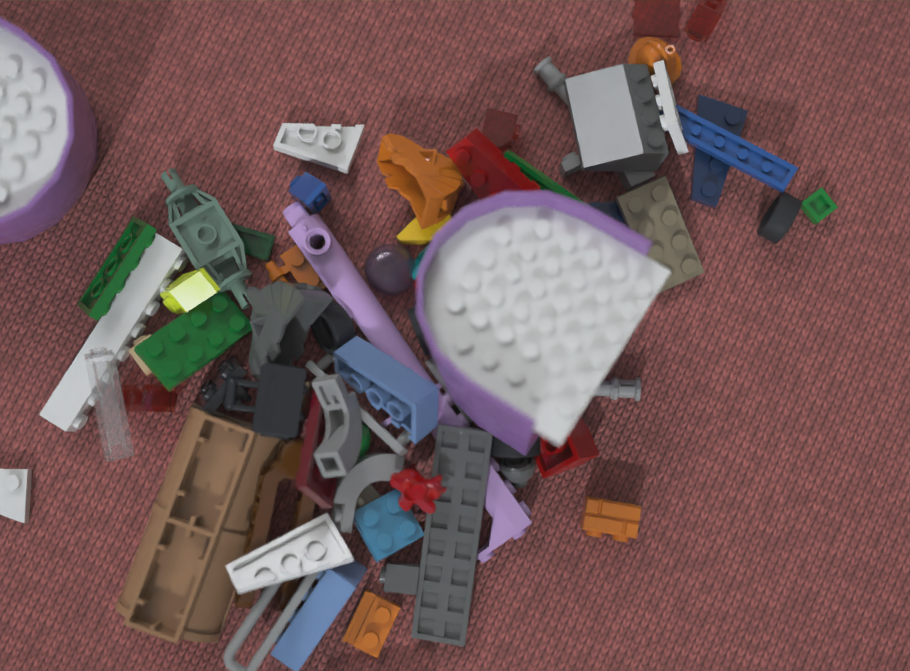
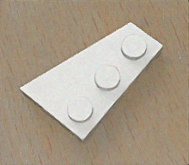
[651,60,689,155]
[273,123,365,174]
[0,468,32,524]

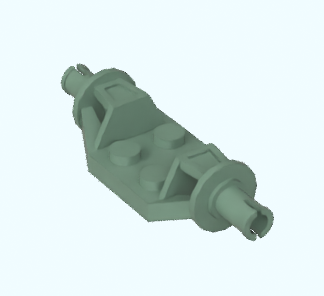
[160,168,252,309]

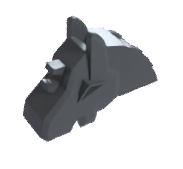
[246,281,333,380]

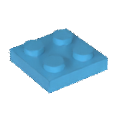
[353,489,424,563]

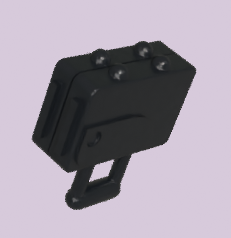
[224,363,309,439]

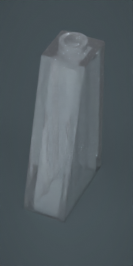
[84,347,134,462]

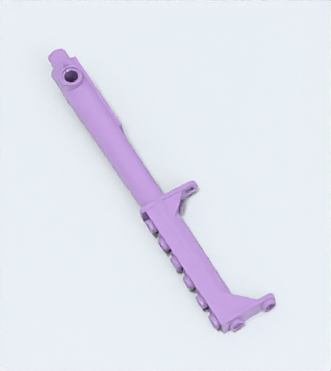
[282,201,532,563]

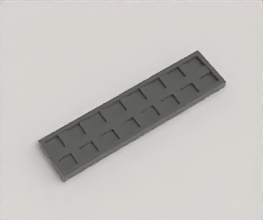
[411,423,493,647]

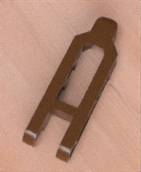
[234,435,315,611]

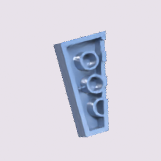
[334,336,439,444]
[270,558,368,671]

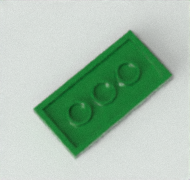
[77,216,157,321]
[134,291,252,391]

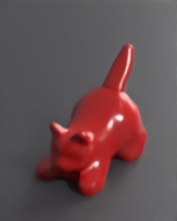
[389,464,447,514]

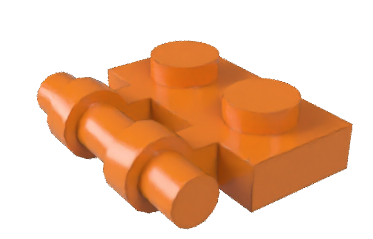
[265,244,327,291]

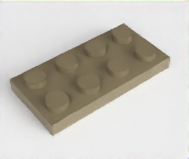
[615,176,704,294]

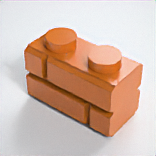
[580,495,641,542]

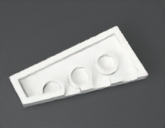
[226,513,354,594]

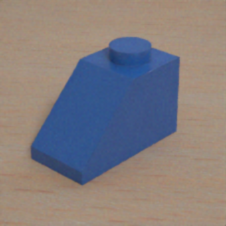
[288,172,332,215]

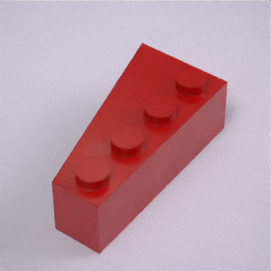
[446,128,541,201]

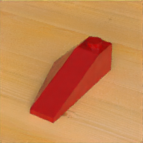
[534,416,600,479]

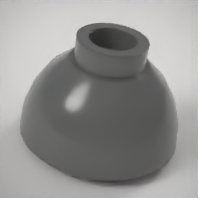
[499,456,536,488]

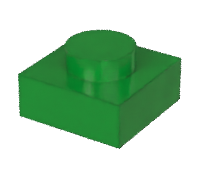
[801,187,838,225]

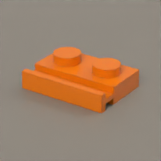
[342,589,401,658]

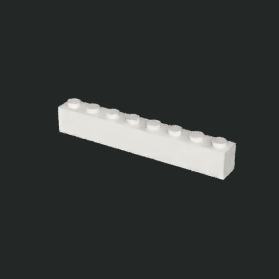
[39,233,188,432]

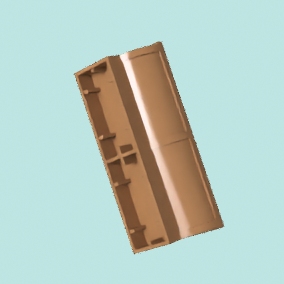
[115,403,282,644]

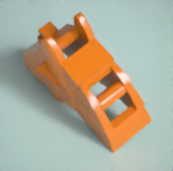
[376,133,465,229]

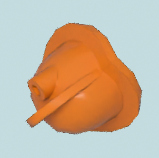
[628,37,682,90]

